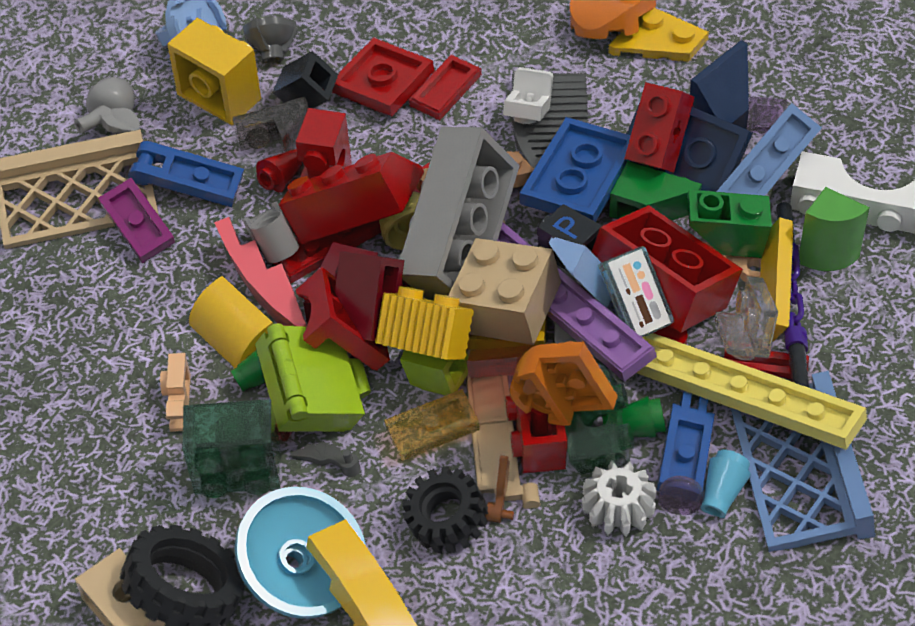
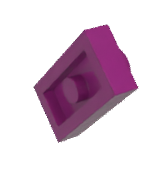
[98,178,175,263]

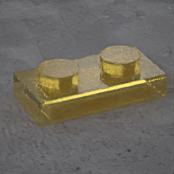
[384,389,480,461]

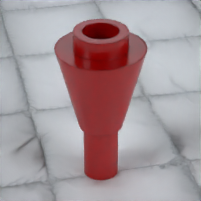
[256,149,303,193]

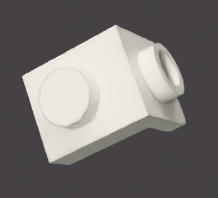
[503,67,553,124]

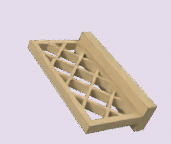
[0,130,159,249]

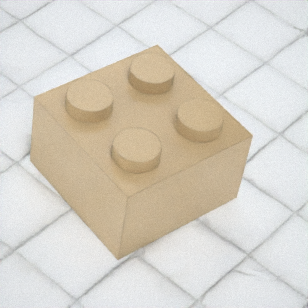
[448,238,561,345]

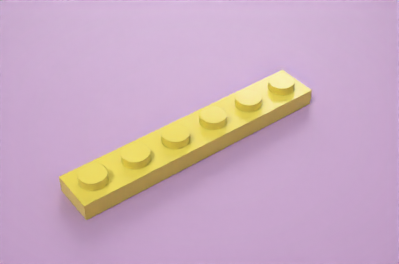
[637,332,867,450]

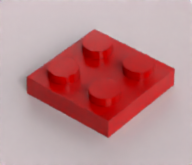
[332,37,435,117]

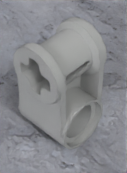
[242,201,299,263]

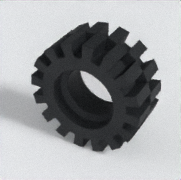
[402,467,488,554]

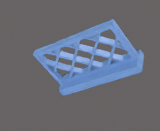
[730,371,875,552]

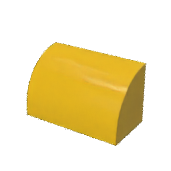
[189,276,273,368]

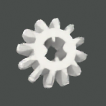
[582,460,656,537]

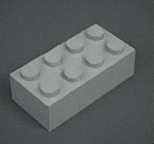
[398,127,520,301]

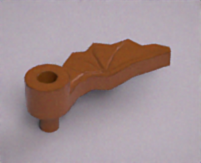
[485,455,515,523]

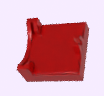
[296,267,390,371]

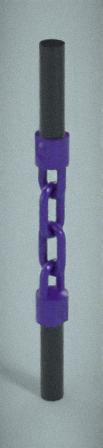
[776,202,809,388]

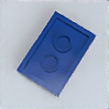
[519,117,631,222]

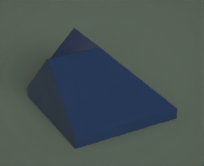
[689,40,749,129]

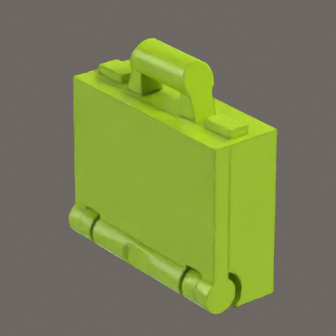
[255,323,371,432]

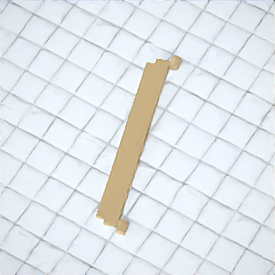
[466,220,540,509]

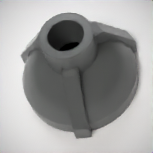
[243,17,298,63]

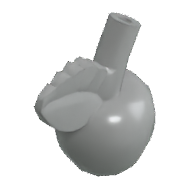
[74,76,140,134]

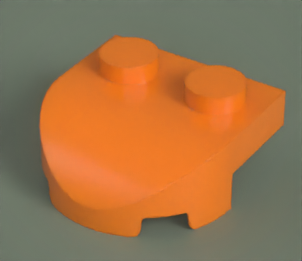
[569,0,656,39]
[509,341,618,426]

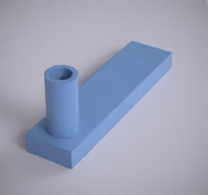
[717,103,822,196]

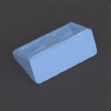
[549,237,617,307]

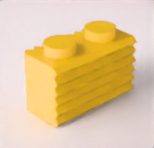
[375,286,474,360]

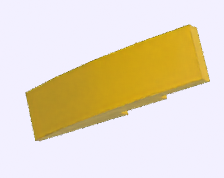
[306,519,417,626]

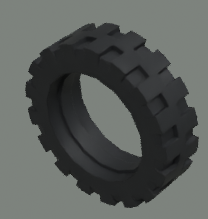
[120,525,246,626]

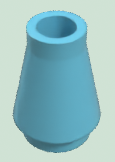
[700,450,751,518]

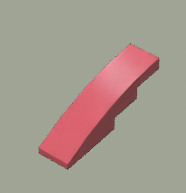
[214,217,307,326]

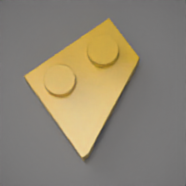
[609,8,709,62]

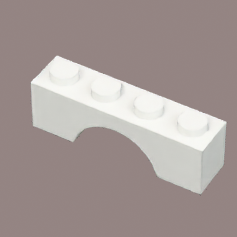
[790,151,915,234]

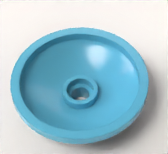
[235,487,366,619]

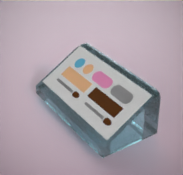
[598,246,674,337]

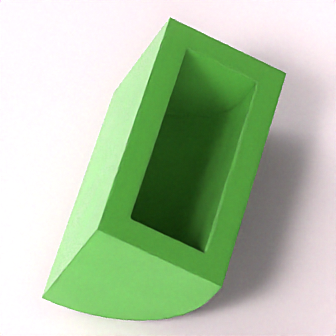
[799,187,870,271]

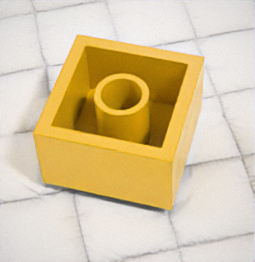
[167,17,261,125]

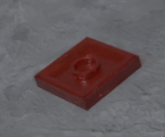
[467,345,537,378]

